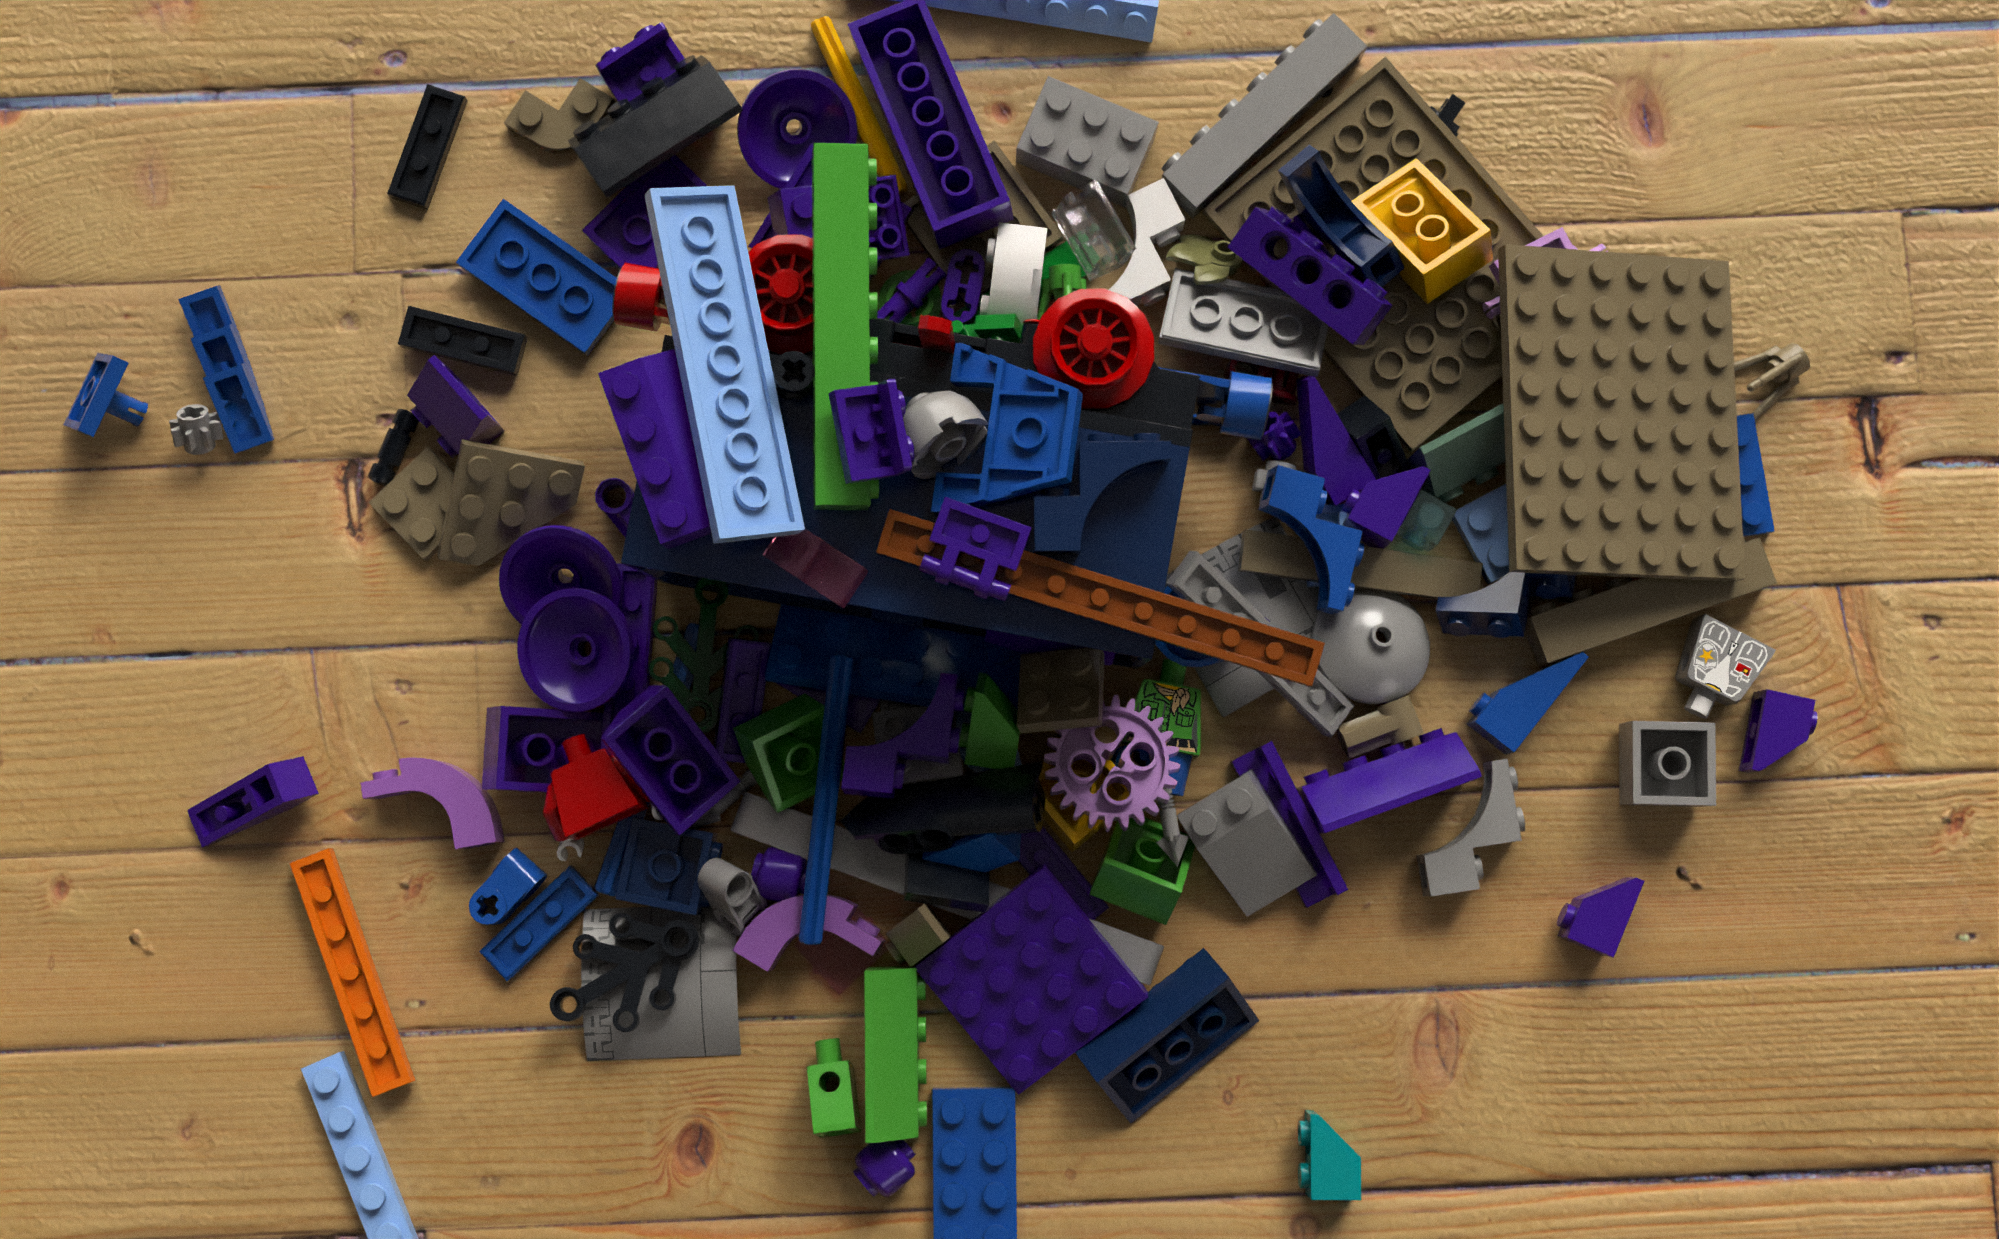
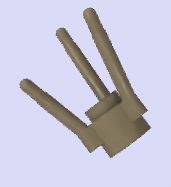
[1734,343,1810,421]

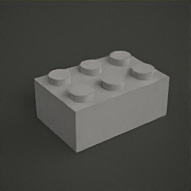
[1016,76,1159,208]

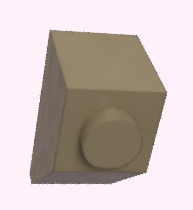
[885,904,951,967]

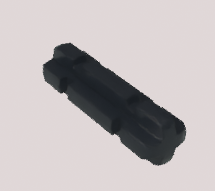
[368,409,419,486]

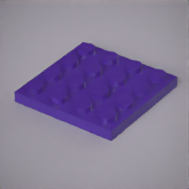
[914,864,1149,1095]

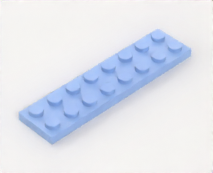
[644,185,805,543]

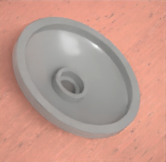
[1311,588,1430,704]

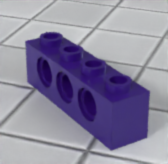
[1227,206,1393,345]

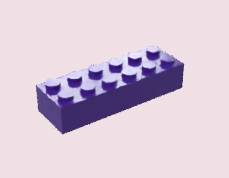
[848,0,1014,250]

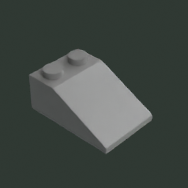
[1176,769,1317,917]

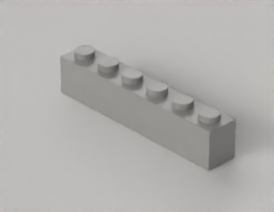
[1161,13,1367,219]

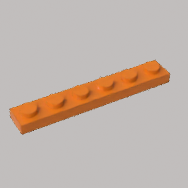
[290,848,416,1097]

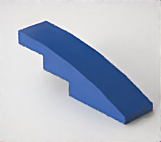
[178,285,274,454]

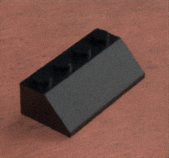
[568,55,743,198]

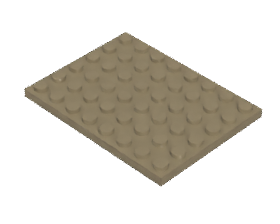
[1202,57,1543,453]
[1498,244,1745,582]

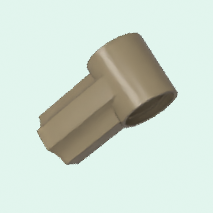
[1337,695,1424,759]

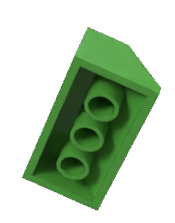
[864,966,927,1143]

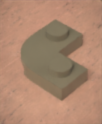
[504,78,616,153]

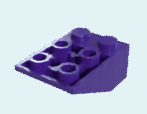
[767,175,910,262]

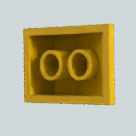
[1352,158,1493,304]

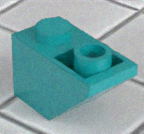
[1298,1110,1361,1200]

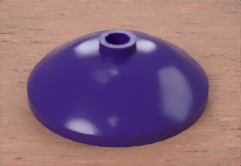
[737,69,857,189]
[499,525,622,625]
[517,588,634,712]

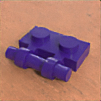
[919,497,1032,602]

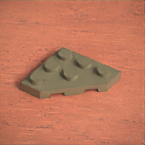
[437,439,585,566]

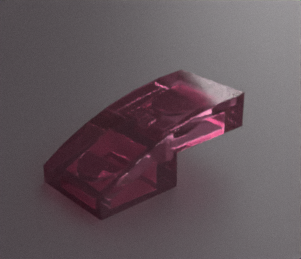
[763,529,869,609]

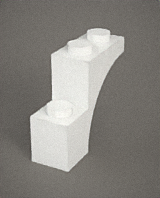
[1108,178,1185,306]

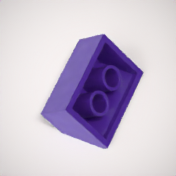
[601,685,741,836]

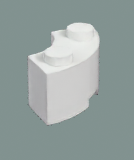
[980,222,1047,325]

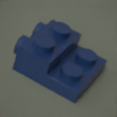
[615,817,723,915]

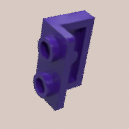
[596,22,685,101]
[829,379,914,484]

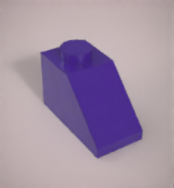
[1739,689,1818,773]
[1557,877,1645,958]

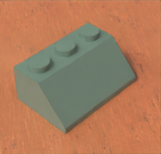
[1407,404,1506,504]

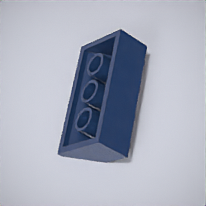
[1075,948,1259,1123]

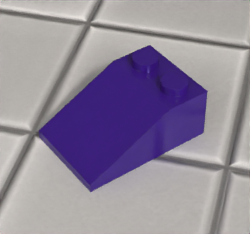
[482,706,603,793]

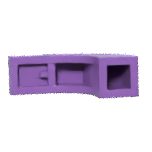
[360,758,504,850]
[732,894,885,972]

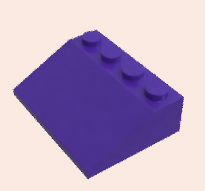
[598,349,711,549]

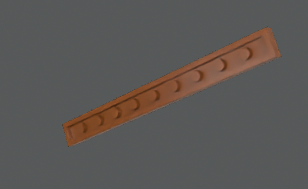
[876,509,1325,687]

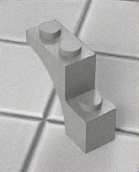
[1416,759,1525,897]

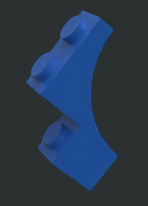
[1258,465,1364,614]

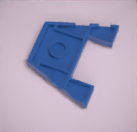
[931,343,1083,516]

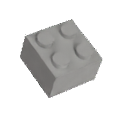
[1619,721,1716,807]

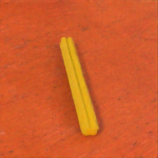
[811,16,907,195]

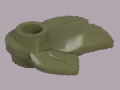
[1166,234,1243,285]

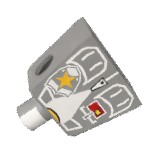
[1675,614,1775,719]

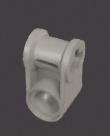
[698,857,768,936]

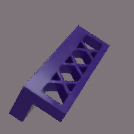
[1230,741,1348,908]

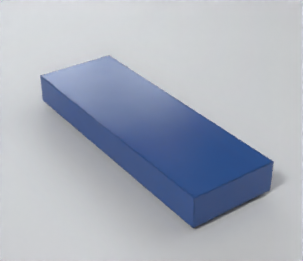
[479,865,600,981]

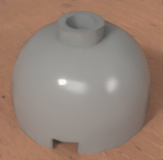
[903,391,988,479]

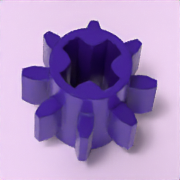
[1247,412,1301,461]

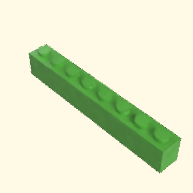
[812,143,879,510]

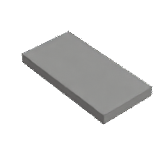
[1158,268,1328,377]

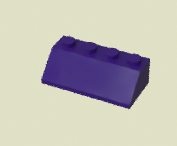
[1296,728,1482,834]

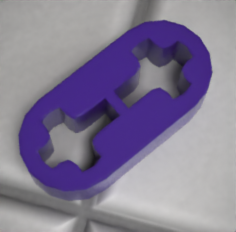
[941,249,985,325]

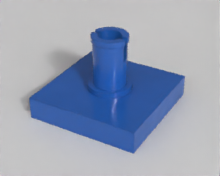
[63,353,148,437]

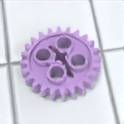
[1044,695,1180,832]

